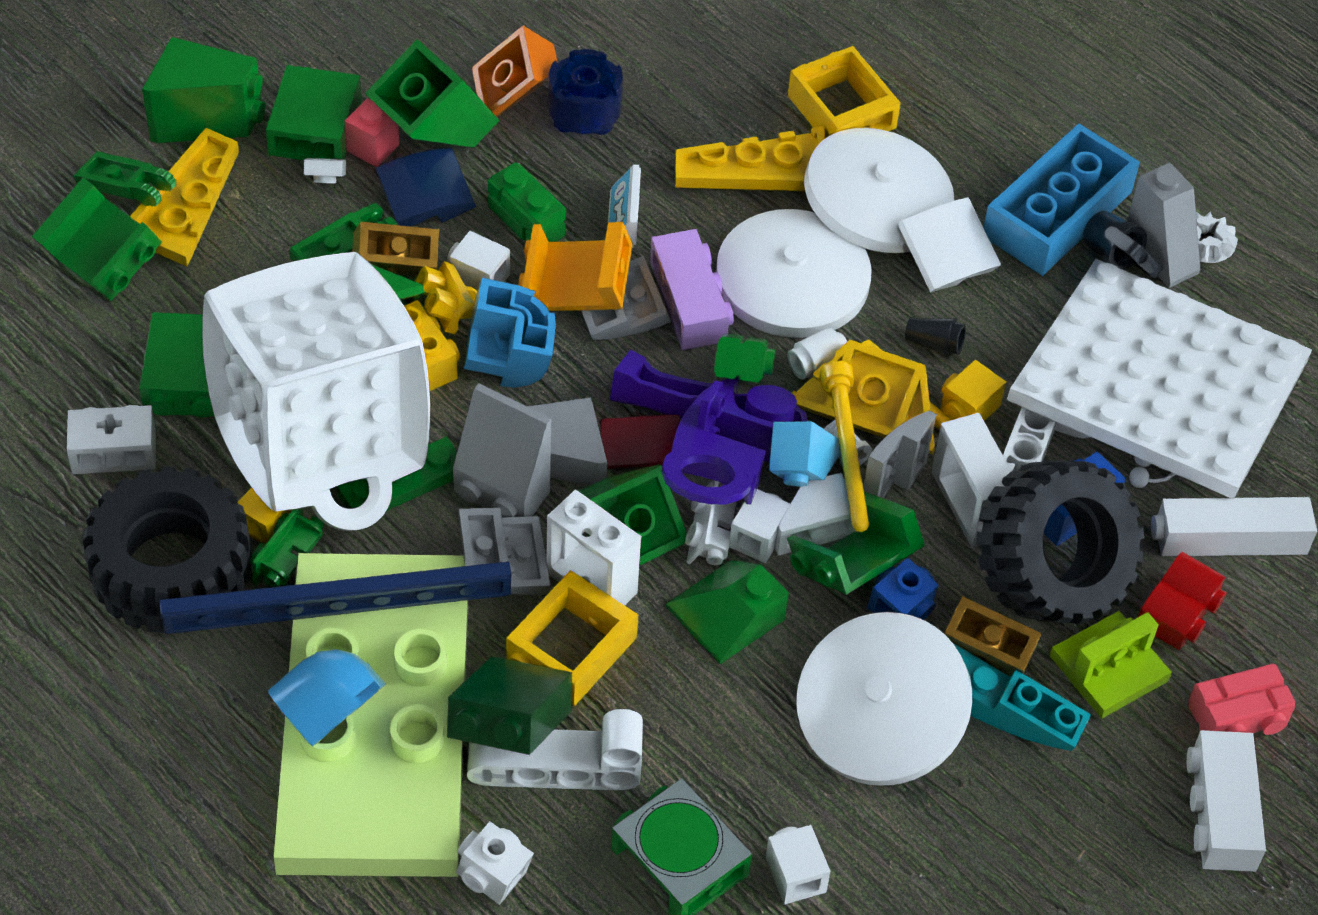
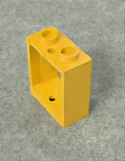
[788,46,901,138]
[506,570,639,707]

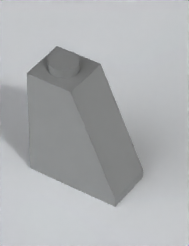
[1127,162,1200,288]
[527,397,607,486]

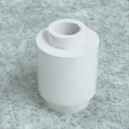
[787,328,847,380]

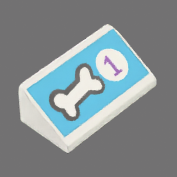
[608,165,641,248]

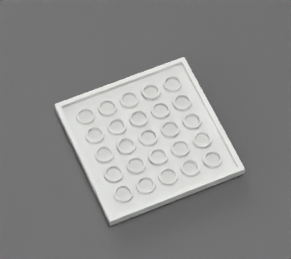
[1007,259,1312,499]

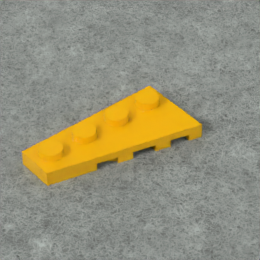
[675,126,825,191]
[130,128,239,267]

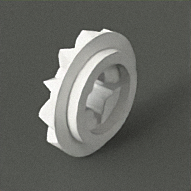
[1196,211,1238,263]

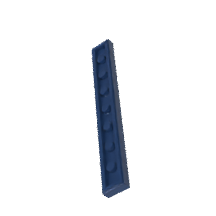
[160,561,511,634]

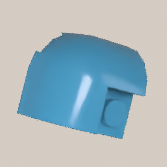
[464,278,556,388]
[268,649,386,746]

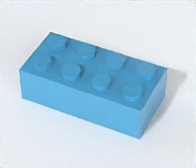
[983,124,1140,276]

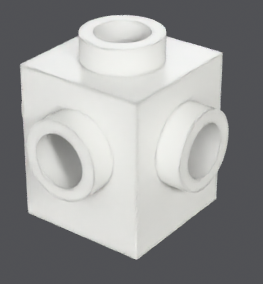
[456,821,534,905]

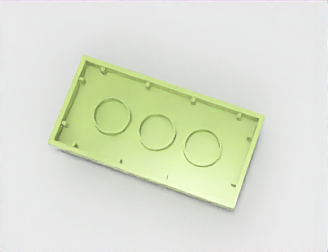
[274,553,468,877]

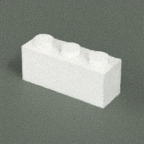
[1186,730,1266,872]

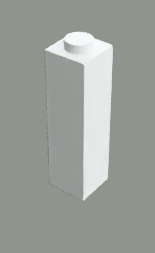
[1151,497,1317,556]

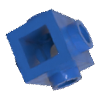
[867,557,939,620]

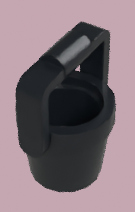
[1083,211,1163,279]

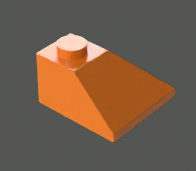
[472,25,559,117]

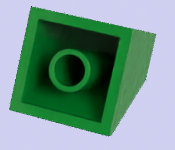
[142,37,266,143]
[365,39,500,148]

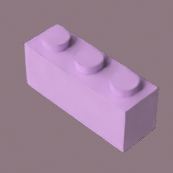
[650,229,734,350]

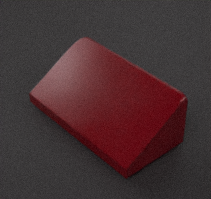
[599,415,681,469]

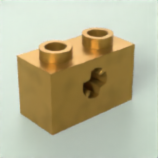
[352,222,439,277]
[944,596,1041,677]

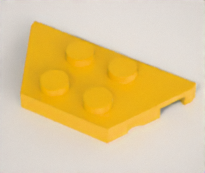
[792,340,935,455]

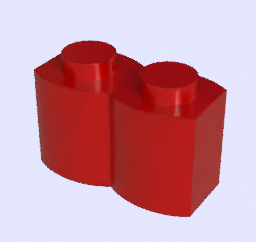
[1138,552,1227,650]

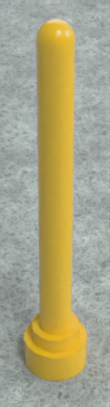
[820,361,869,532]

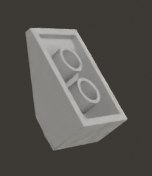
[453,383,551,517]

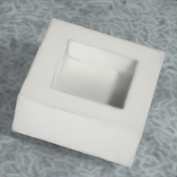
[304,158,346,183]

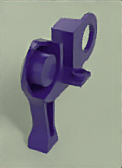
[610,350,807,505]

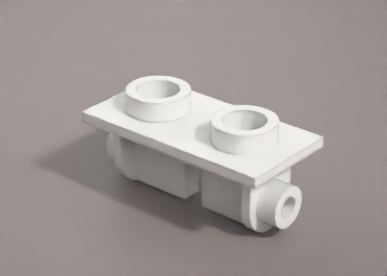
[685,480,736,565]

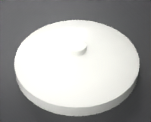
[804,128,954,253]
[716,209,871,338]
[797,612,972,786]

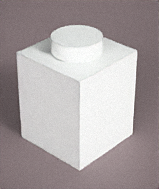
[447,231,510,291]
[729,489,790,563]
[765,825,831,905]

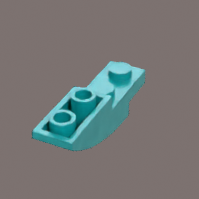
[953,643,1091,751]

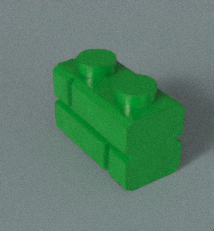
[488,162,566,243]
[714,333,776,383]

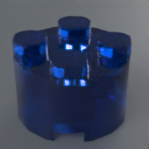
[548,49,623,135]

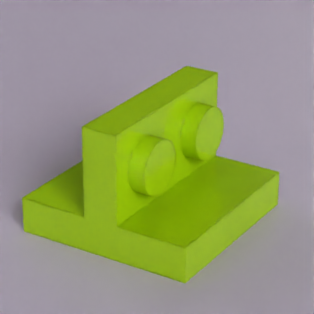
[1050,611,1172,719]

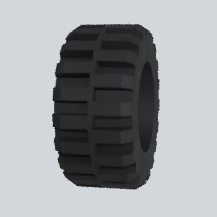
[976,461,1144,624]
[83,467,252,633]

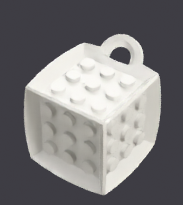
[203,252,430,531]

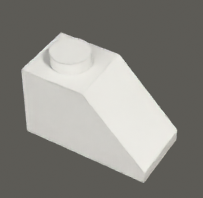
[775,473,855,556]

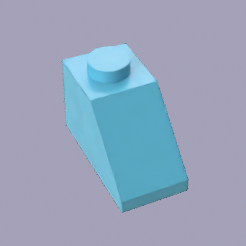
[769,421,841,487]

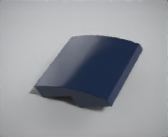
[376,148,476,227]

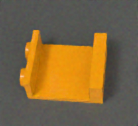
[518,222,633,311]

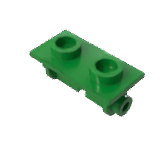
[250,508,324,588]

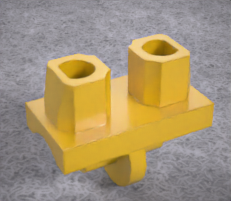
[414,261,477,335]

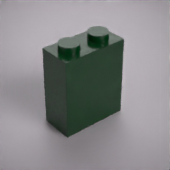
[447,656,572,755]

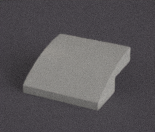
[581,256,671,340]
[863,411,937,498]
[458,508,550,595]

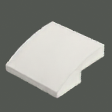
[898,197,1001,292]

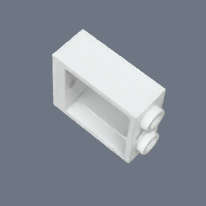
[931,413,1011,548]
[546,489,641,605]

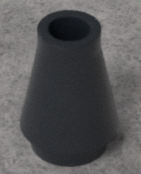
[905,317,966,357]

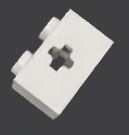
[67,405,156,474]

